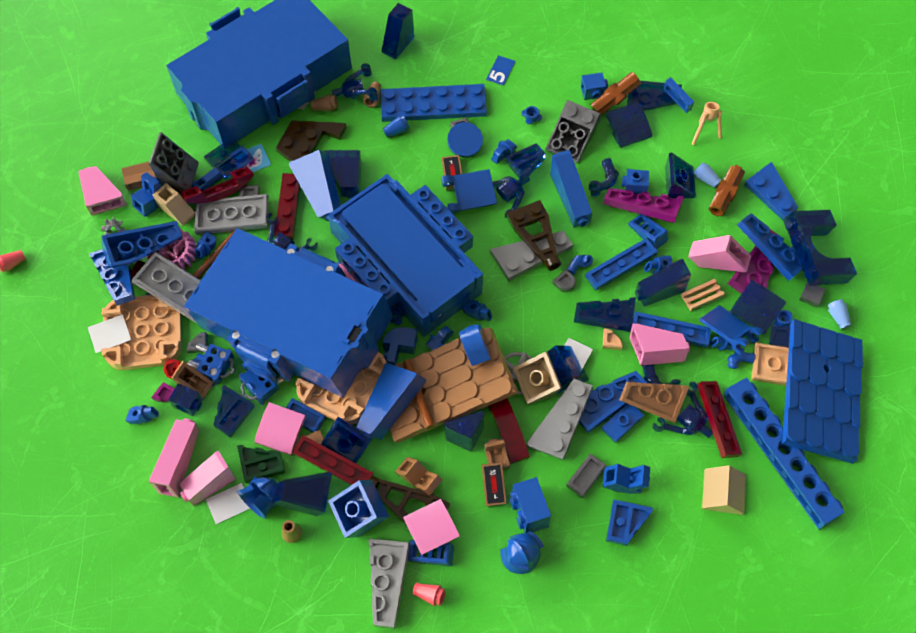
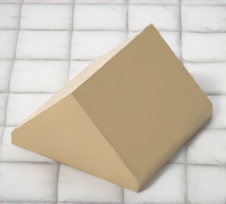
[513,352,562,404]
[702,465,746,515]

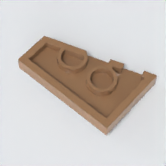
[619,382,689,423]

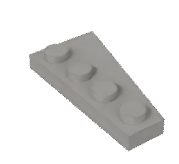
[490,231,573,281]
[526,379,593,461]
[369,538,410,629]

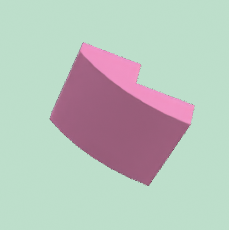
[254,402,306,456]
[403,499,460,555]

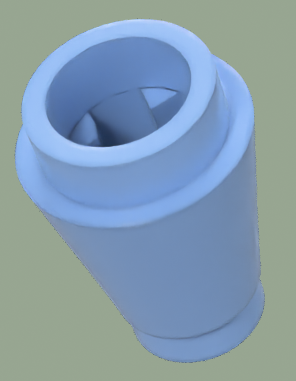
[694,162,721,188]
[828,299,852,329]

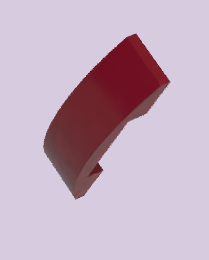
[180,166,254,204]
[488,398,529,464]

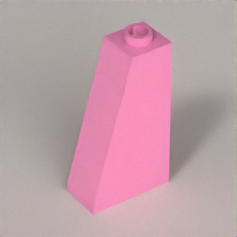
[149,418,199,498]

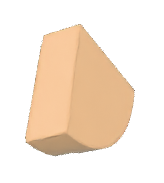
[602,328,622,350]

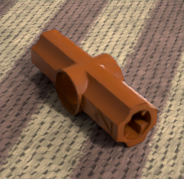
[590,72,641,115]
[708,165,745,217]

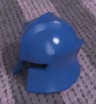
[237,476,281,519]
[500,531,544,574]

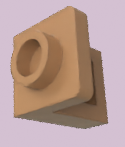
[484,439,510,470]

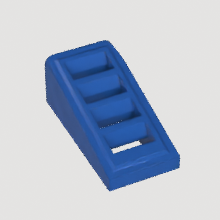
[628,214,668,250]
[408,540,454,566]

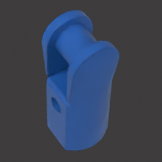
[191,167,223,191]

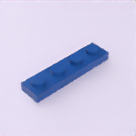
[585,238,658,291]
[631,311,711,348]

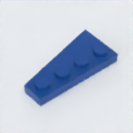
[579,371,647,433]

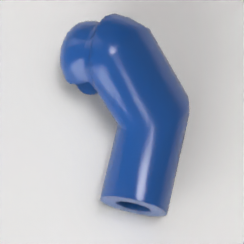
[567,255,593,275]
[727,352,755,369]

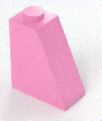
[78,166,127,216]
[688,235,751,272]
[629,324,690,366]
[180,451,236,506]

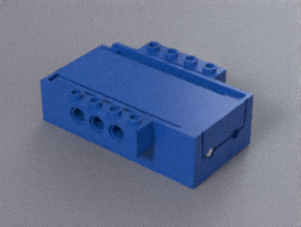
[328,174,483,338]

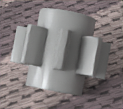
[101,217,125,235]

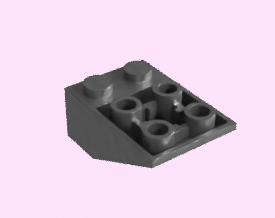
[545,100,602,163]
[149,132,199,194]

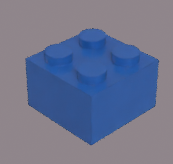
[509,477,551,533]
[328,480,389,538]

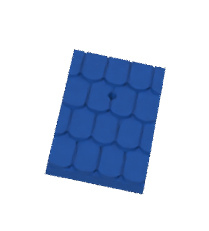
[782,319,863,464]

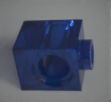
[168,383,203,416]

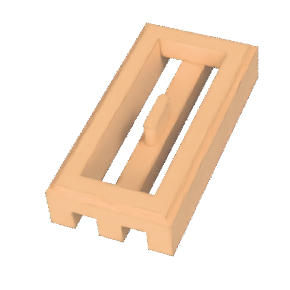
[681,279,725,311]

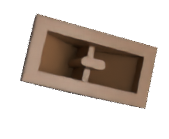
[171,361,214,399]

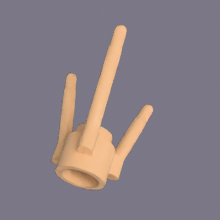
[692,102,723,145]

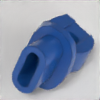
[491,139,517,164]
[195,232,216,260]
[644,256,673,274]
[462,300,492,321]
[426,326,454,350]
[710,336,734,350]
[126,405,159,424]

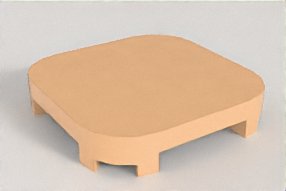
[101,295,182,370]
[295,352,387,425]

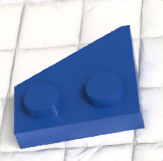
[606,499,653,546]

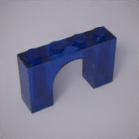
[783,210,857,286]

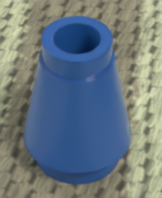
[382,116,410,138]

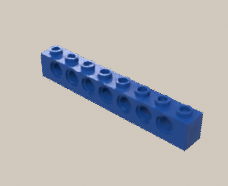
[723,377,845,530]

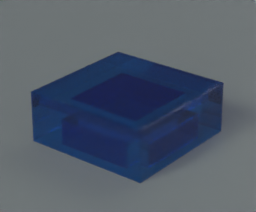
[769,326,790,348]

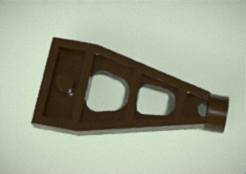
[507,200,562,271]
[369,476,450,526]

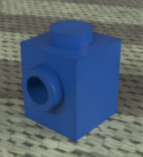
[581,72,608,100]
[622,169,649,194]

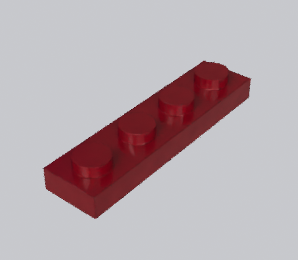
[274,173,300,240]
[697,381,742,458]
[292,435,374,485]

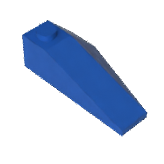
[102,221,182,268]

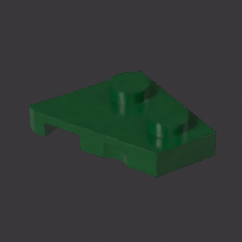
[237,445,286,483]

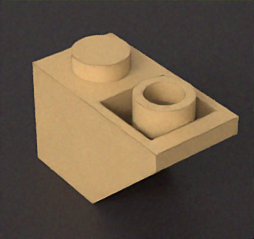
[153,183,195,227]

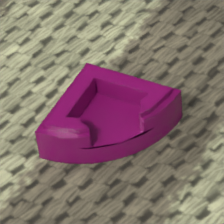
[151,382,180,403]

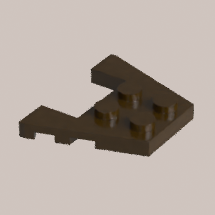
[276,120,347,162]

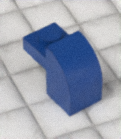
[131,172,162,217]
[459,324,491,366]
[383,327,418,365]
[603,464,650,494]

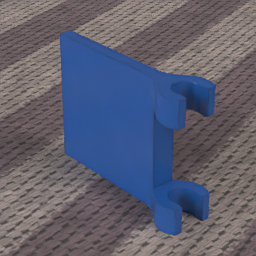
[441,169,497,214]
[699,305,763,354]

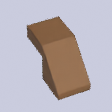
[395,457,442,496]

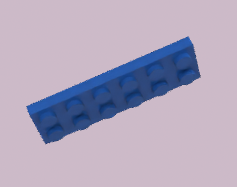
[381,84,487,122]

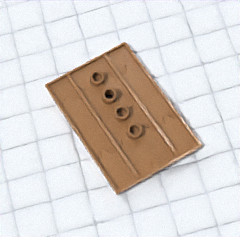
[390,327,518,443]

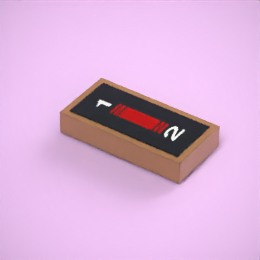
[441,155,462,191]
[481,462,506,506]

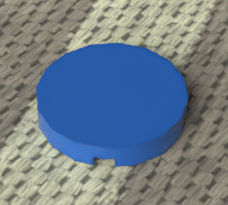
[447,122,483,158]

